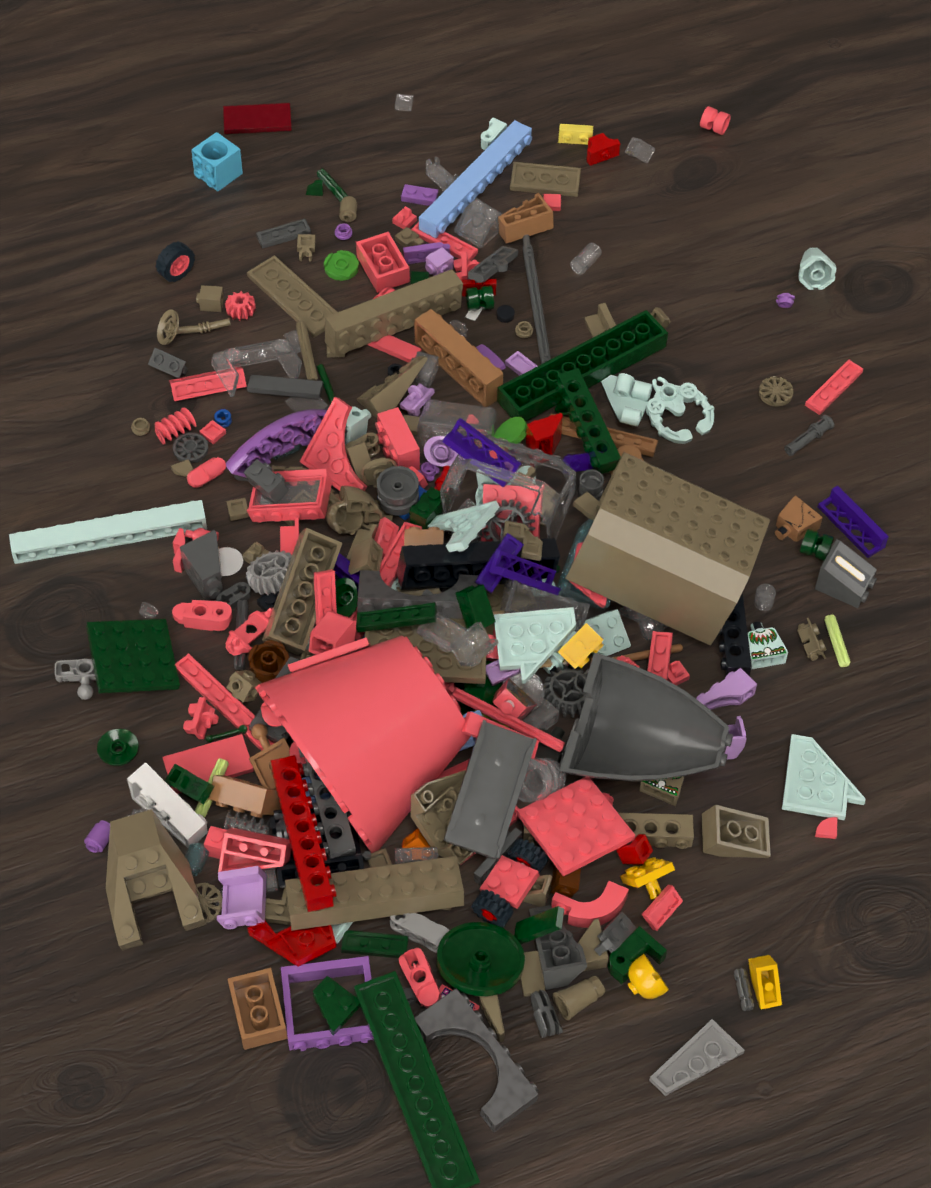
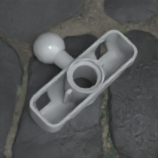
[55,659,96,700]

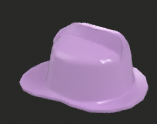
[424,436,466,467]

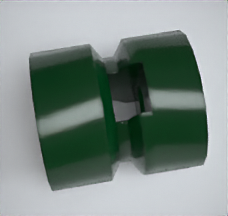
[466,285,494,311]
[800,529,834,561]

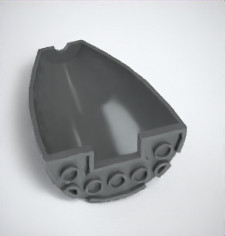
[560,653,733,782]

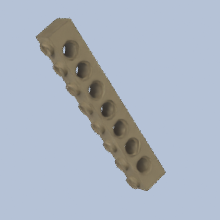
[523,813,694,849]

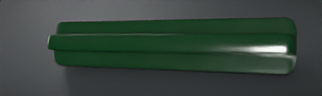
[317,168,348,202]

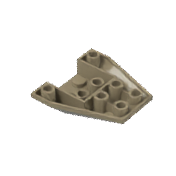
[411,770,473,865]

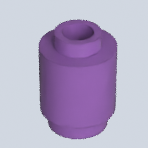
[84,820,110,853]

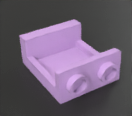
[217,866,267,929]

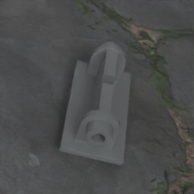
[148,348,188,378]

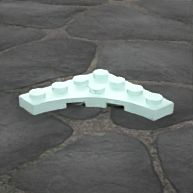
[428,501,500,552]

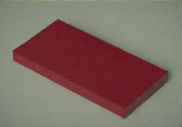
[223,103,292,134]

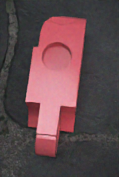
[172,600,232,631]
[399,948,442,1009]

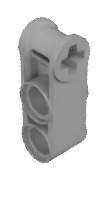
[390,913,450,953]

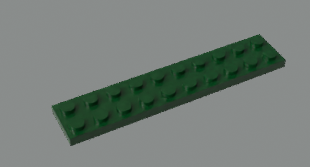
[354,971,480,1188]

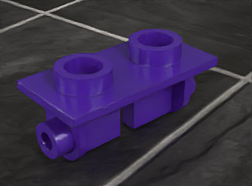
[564,451,603,473]

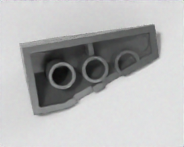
[529,905,587,990]

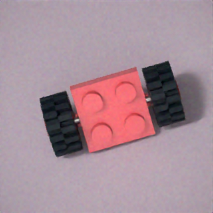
[471,838,548,928]

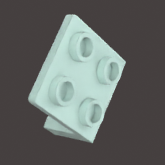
[576,609,631,656]

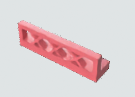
[169,366,247,401]

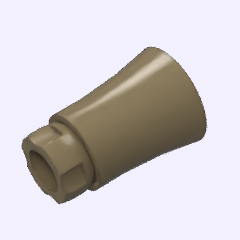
[553,976,605,1021]

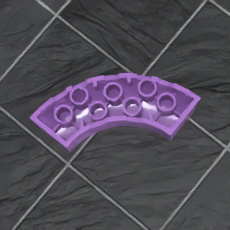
[226,409,327,478]

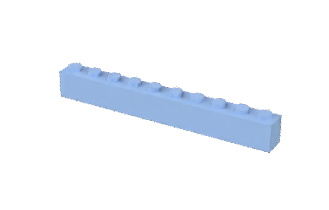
[419,120,532,238]

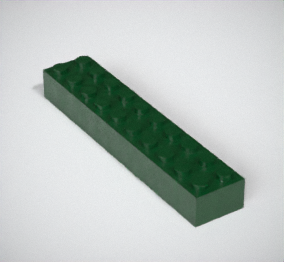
[497,310,668,421]

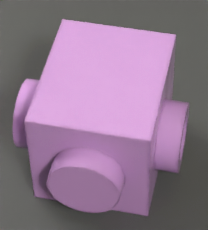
[425,247,453,276]

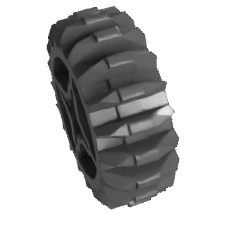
[483,499,535,542]
[542,666,588,718]

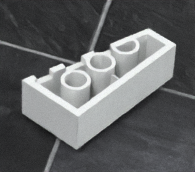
[127,762,208,849]

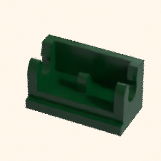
[455,584,496,631]

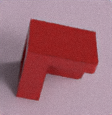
[616,834,653,864]

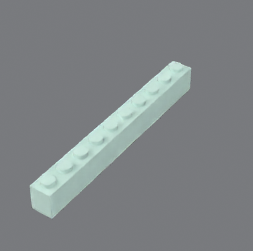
[9,500,207,564]

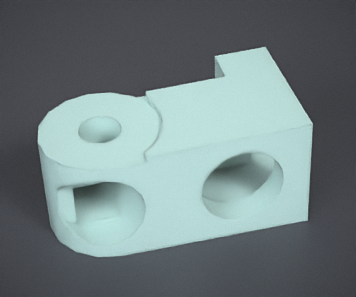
[481,118,507,150]

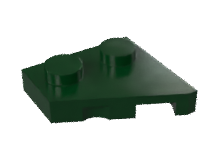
[313,976,360,1036]

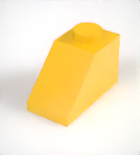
[748,955,782,1009]

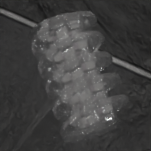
[224,810,271,835]

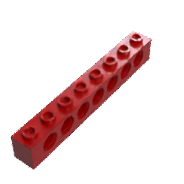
[271,755,337,912]

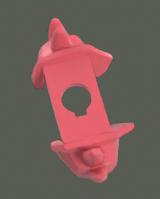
[225,608,273,656]

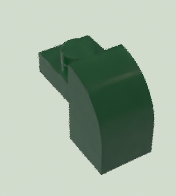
[165,764,215,805]

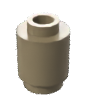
[339,196,358,222]

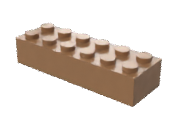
[415,309,503,408]

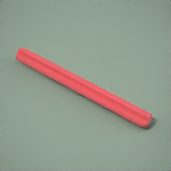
[453,688,565,752]

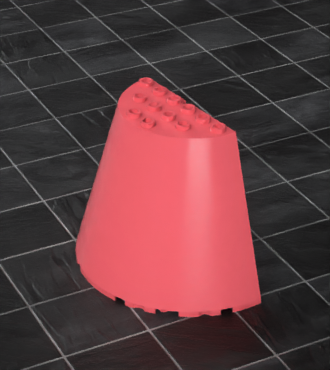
[255,636,471,853]

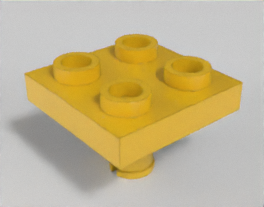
[620,857,675,900]

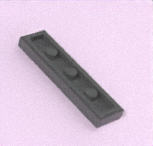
[247,375,323,399]

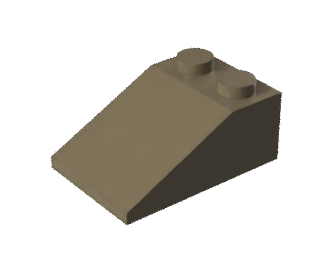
[702,805,771,858]

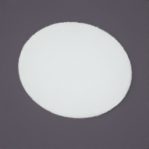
[219,547,243,576]

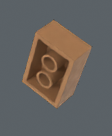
[228,968,288,1050]

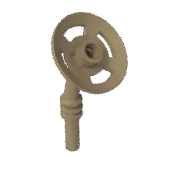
[157,309,231,345]

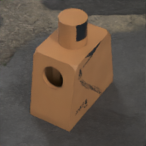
[775,495,823,542]

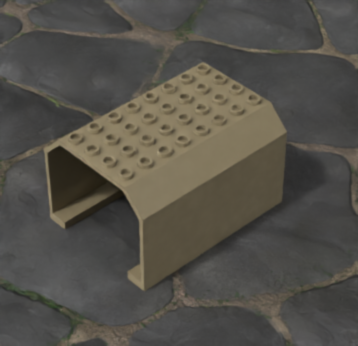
[565,452,770,646]

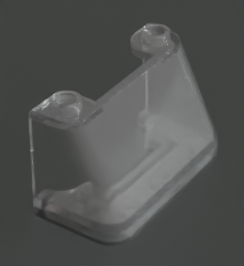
[417,399,498,447]

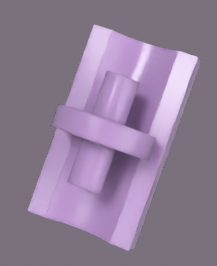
[400,383,435,417]

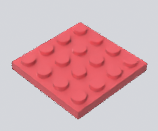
[517,777,635,876]

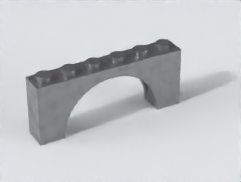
[357,570,479,619]
[415,988,539,1133]

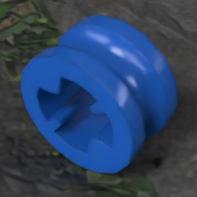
[214,409,232,428]

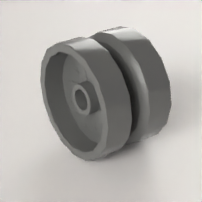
[377,466,419,516]

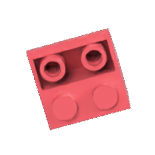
[309,611,357,655]

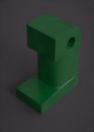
[608,926,667,985]

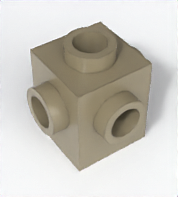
[226,670,262,702]

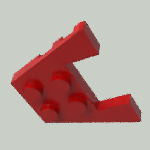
[248,920,336,967]

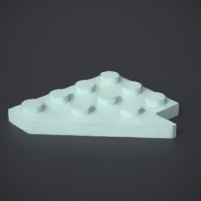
[494,607,576,684]
[782,734,865,820]

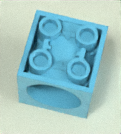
[191,132,243,191]

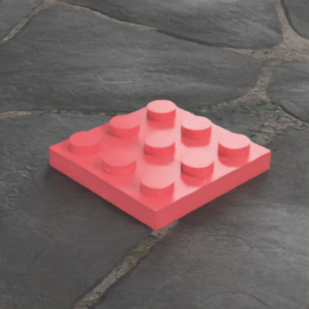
[481,484,542,542]

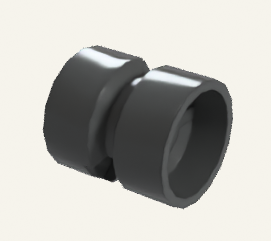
[578,469,604,501]

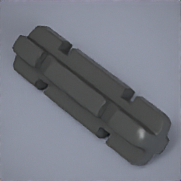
[734,968,754,1011]

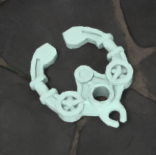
[646,377,715,444]

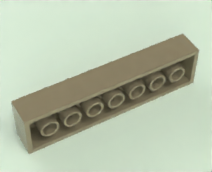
[325,269,463,356]
[285,856,464,931]

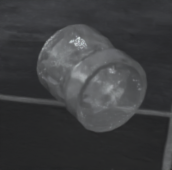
[754,584,776,611]

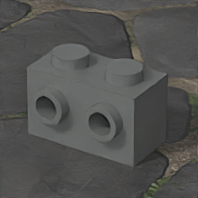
[244,459,288,504]

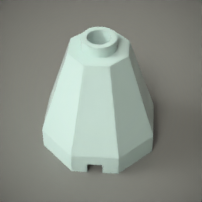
[798,248,836,290]

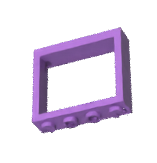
[281,956,373,1051]

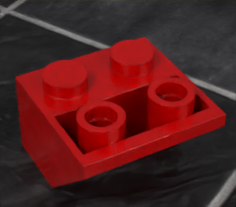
[526,413,563,464]

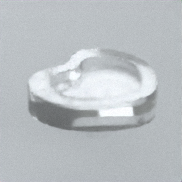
[139,602,158,618]

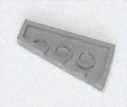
[649,1019,745,1096]

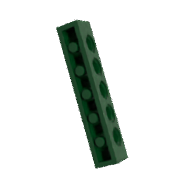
[555,368,621,474]

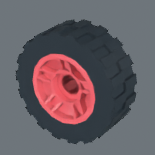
[155,241,195,282]

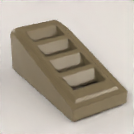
[479,995,505,1042]

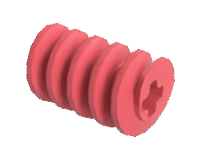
[155,408,196,445]

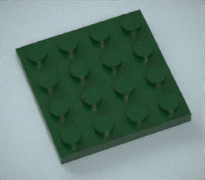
[86,619,180,693]

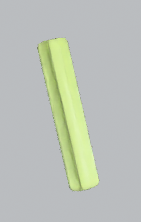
[824,614,851,668]
[195,758,229,817]

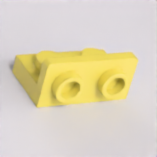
[558,124,593,145]

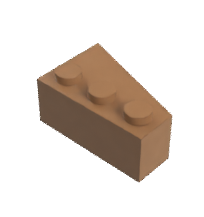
[498,192,554,243]
[208,775,281,818]

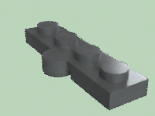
[468,246,518,283]

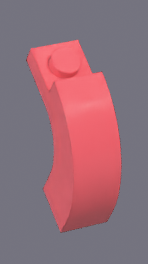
[551,881,629,928]

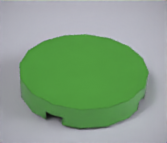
[324,250,359,281]
[494,417,527,449]

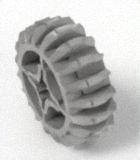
[246,550,292,595]

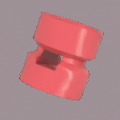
[700,106,731,135]

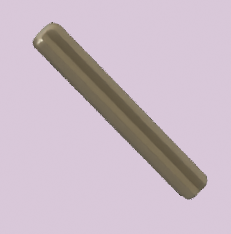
[296,321,318,381]

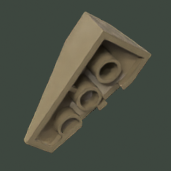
[357,356,427,418]

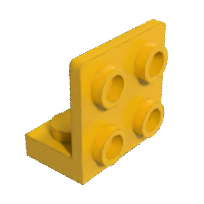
[558,623,604,669]

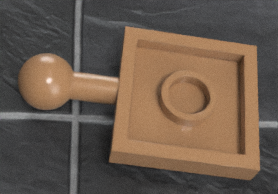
[249,724,302,790]

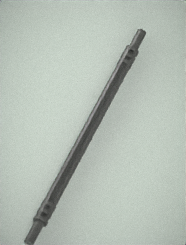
[522,235,551,364]

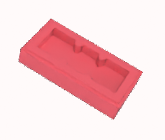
[642,885,683,931]

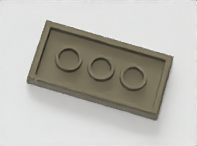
[510,162,581,197]

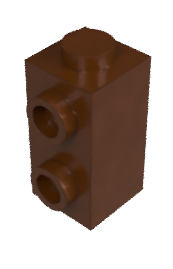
[551,865,581,898]

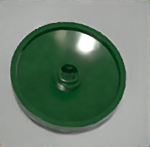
[437,922,525,996]

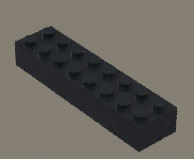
[397,538,560,590]

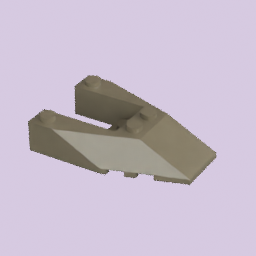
[106,809,207,951]

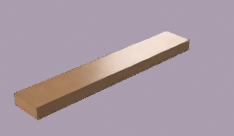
[550,413,658,457]

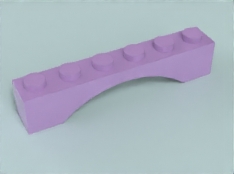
[696,668,757,710]

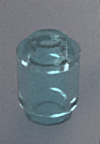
[185,842,209,876]

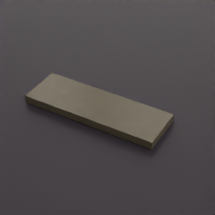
[247,255,338,338]

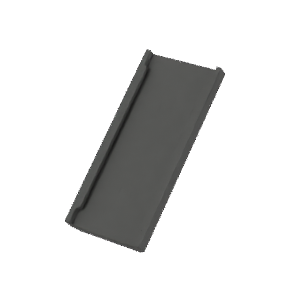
[443,720,537,859]

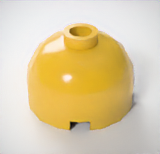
[627,954,669,999]

